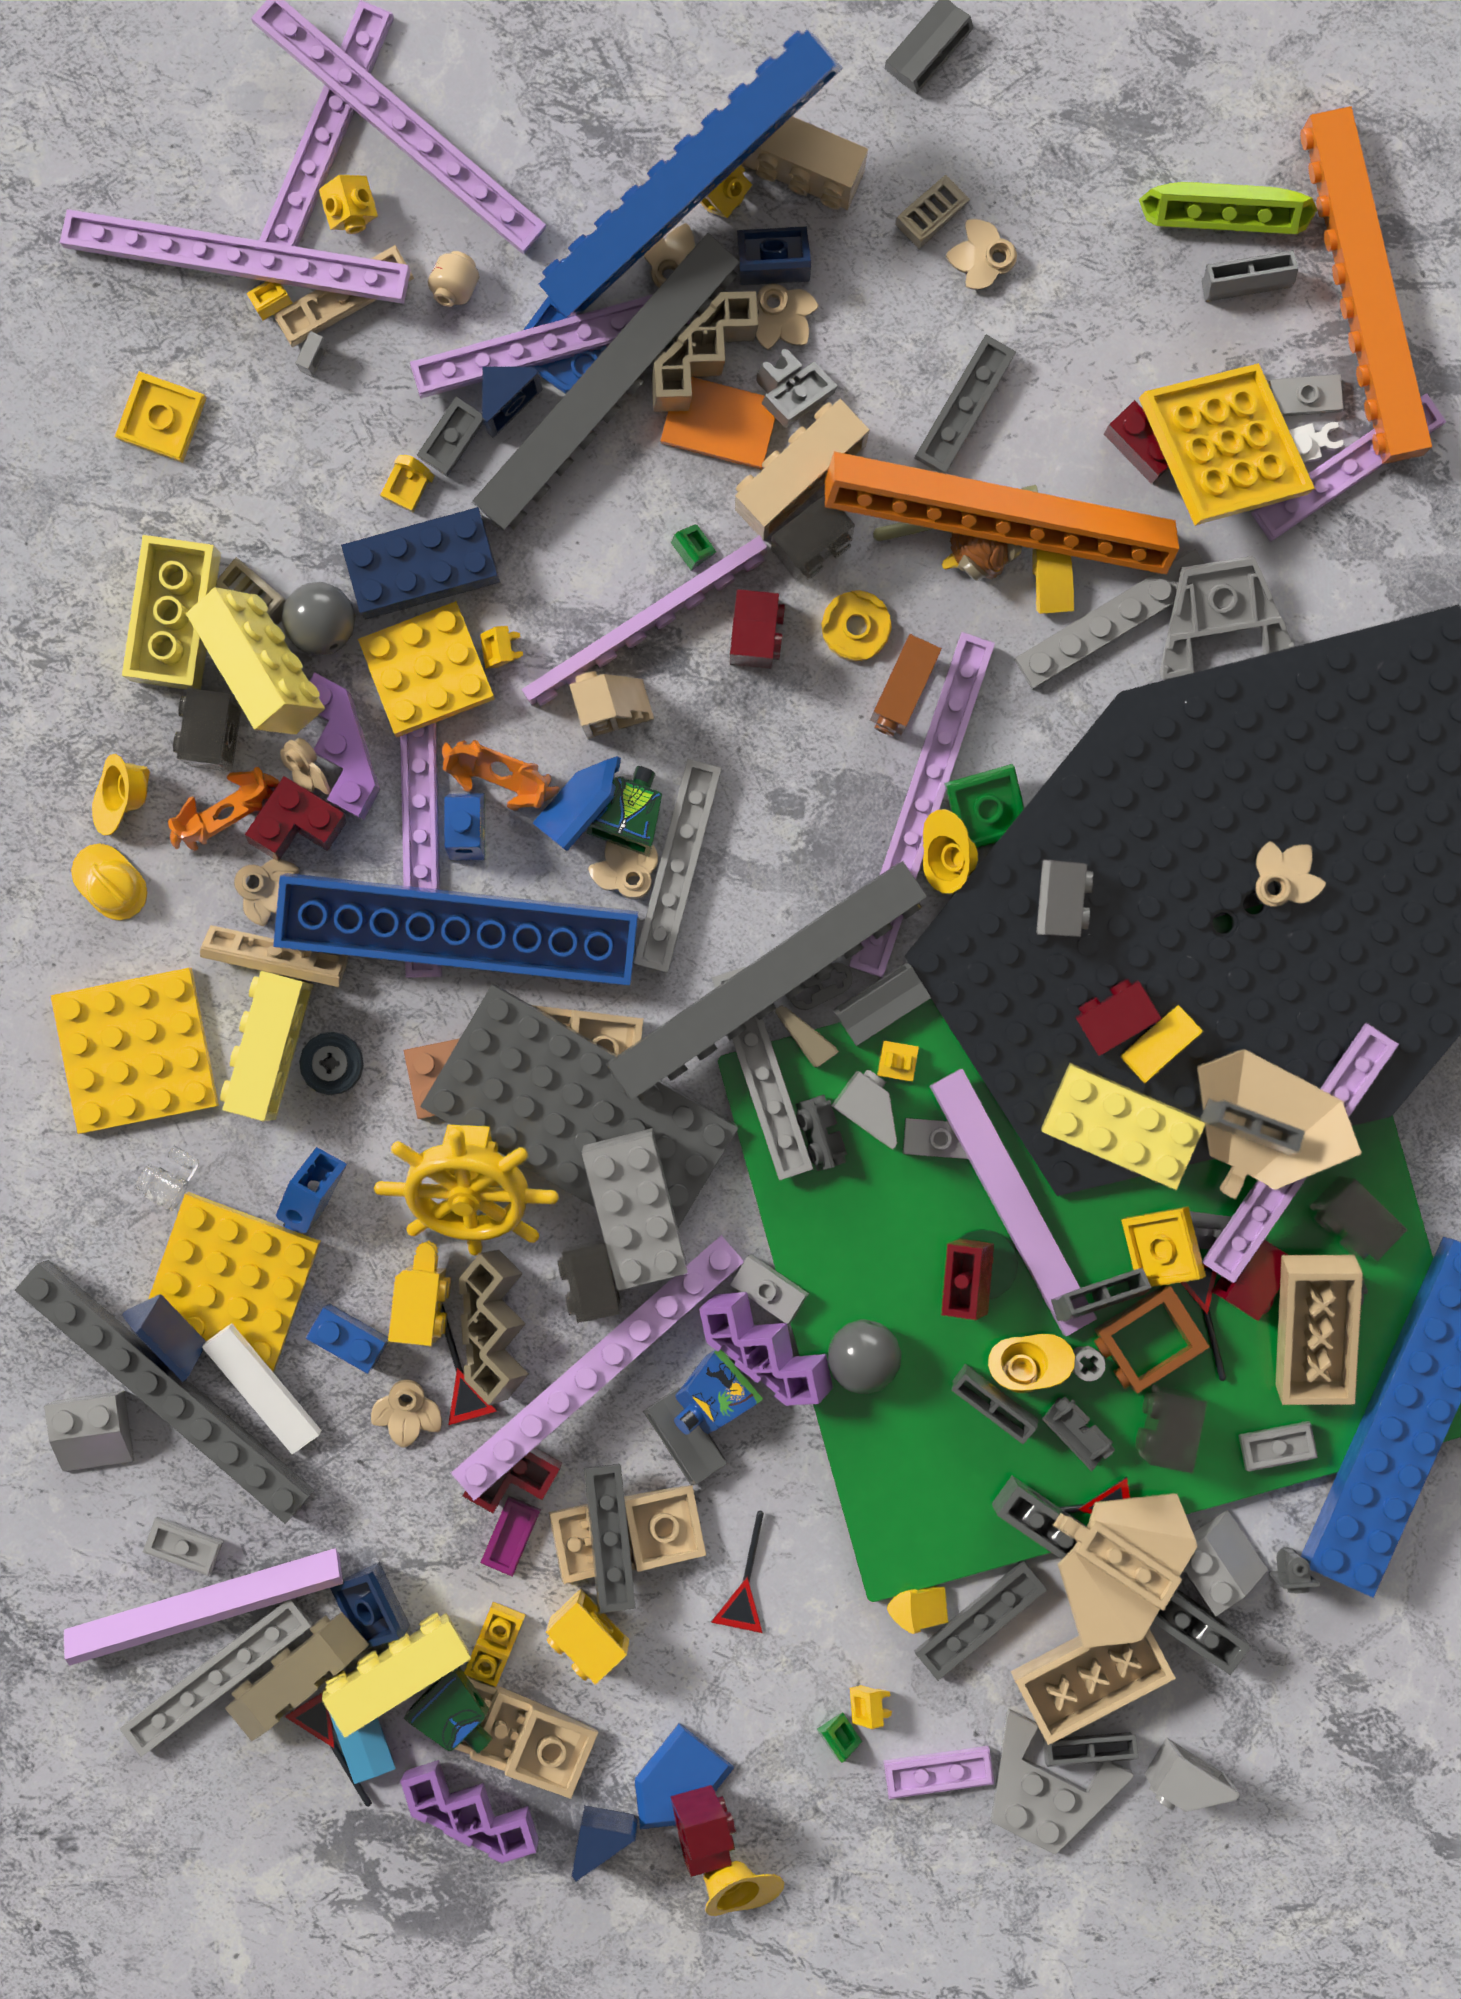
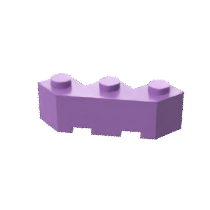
[310,672,380,820]
[699,1292,833,1406]
[400,1760,539,1863]

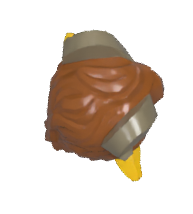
[942,532,1022,581]

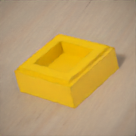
[246,281,293,321]

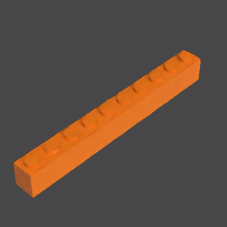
[1300,106,1432,465]
[825,452,1179,575]

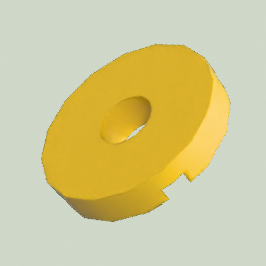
[821,590,892,662]

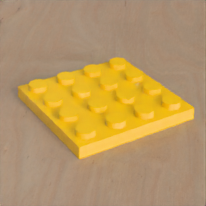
[1139,363,1315,526]
[50,968,219,1134]
[148,1192,321,1372]

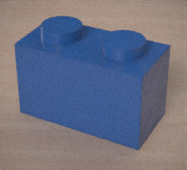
[305,1303,388,1374]

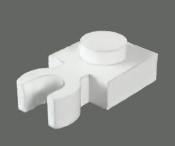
[1289,422,1344,464]

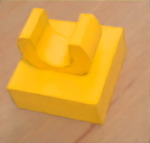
[480,626,523,669]
[877,1041,919,1082]
[850,1685,892,1729]

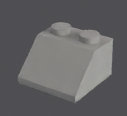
[1037,860,1093,936]
[832,1070,897,1149]
[44,1390,134,1472]
[1183,1510,1268,1617]
[1144,1738,1240,1812]

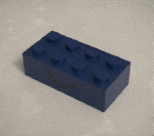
[341,507,501,620]

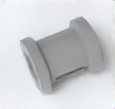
[1073,1346,1105,1381]

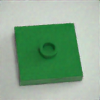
[944,764,1024,848]

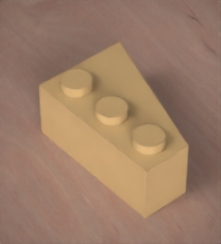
[569,671,654,739]

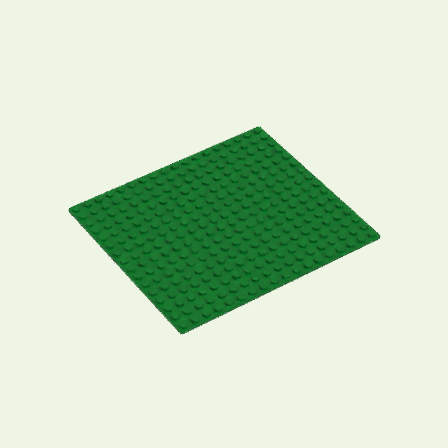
[718,904,1461,1602]

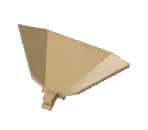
[1197,1049,1361,1199]
[1053,1493,1197,1648]

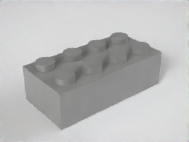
[582,1128,687,1291]

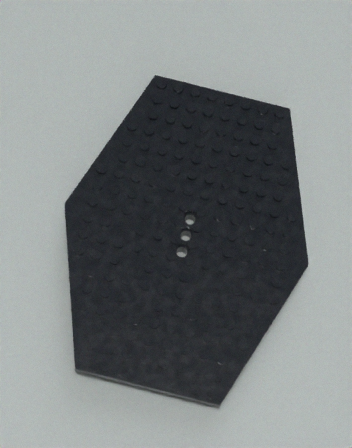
[904,604,1461,1196]

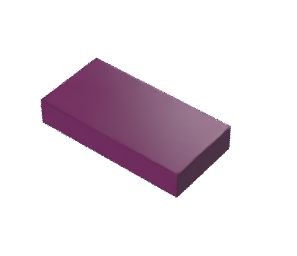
[480,1496,541,1577]

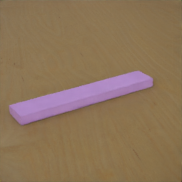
[1251,393,1446,542]

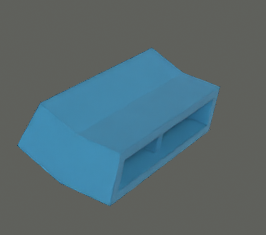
[328,1711,396,1784]

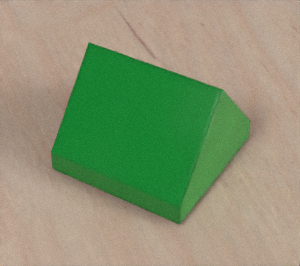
[671,524,716,571]
[817,1712,862,1763]

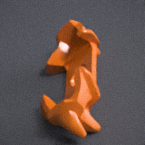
[442,740,560,811]
[168,767,280,851]

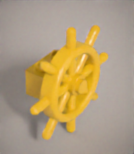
[374,1125,559,1256]

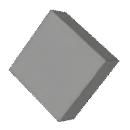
[295,331,328,377]

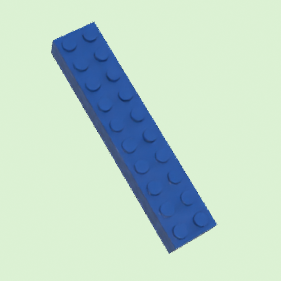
[539,30,843,317]
[273,873,639,986]
[1300,1237,1461,1598]

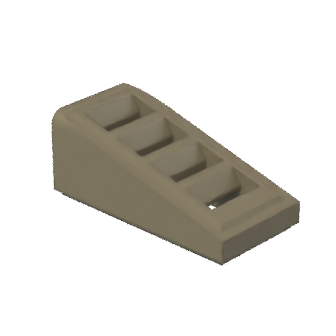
[895,174,970,250]
[216,557,286,625]
[775,1005,839,1067]

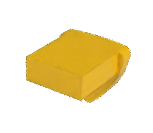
[380,455,435,513]
[887,1585,948,1634]

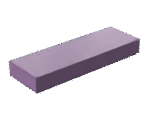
[883,1746,994,1799]

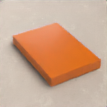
[660,377,776,470]

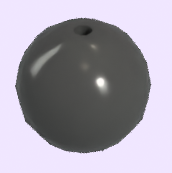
[282,582,356,656]
[828,1319,901,1394]

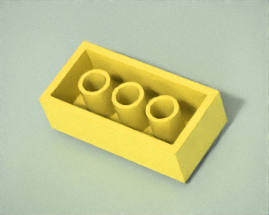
[122,535,221,692]
[186,587,325,734]
[220,971,313,1121]
[1041,1063,1205,1190]
[322,1612,471,1738]

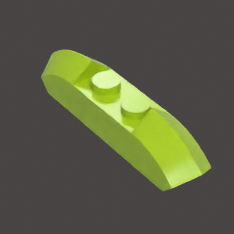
[1138,182,1318,234]

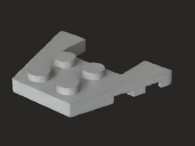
[1160,556,1295,679]
[991,1708,1134,1855]

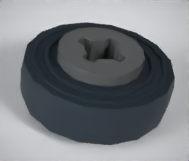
[299,1032,364,1095]

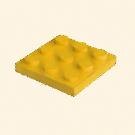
[358,601,495,738]

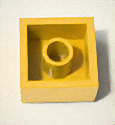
[546,1588,630,1685]

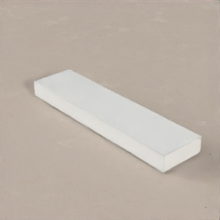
[202,1323,322,1454]

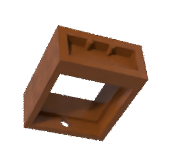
[870,633,942,737]
[1094,1284,1209,1393]

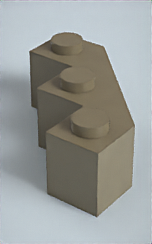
[651,291,758,412]
[459,1249,529,1405]
[225,1612,369,1741]

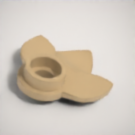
[946,219,1017,290]
[644,223,695,288]
[756,284,819,350]
[280,738,331,795]
[588,841,658,899]
[1256,842,1325,906]
[234,859,300,927]
[371,1379,442,1448]

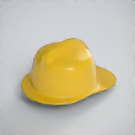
[92,754,150,835]
[923,809,978,893]
[71,843,148,920]
[988,1334,1075,1393]
[704,1861,784,1916]

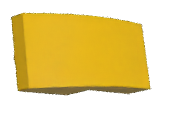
[1032,548,1074,614]
[1121,1005,1203,1083]
[464,1602,525,1687]

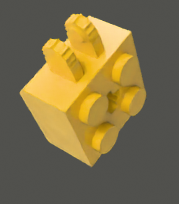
[388,1240,451,1346]

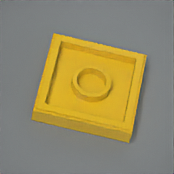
[114,371,207,463]
[1121,1206,1206,1287]

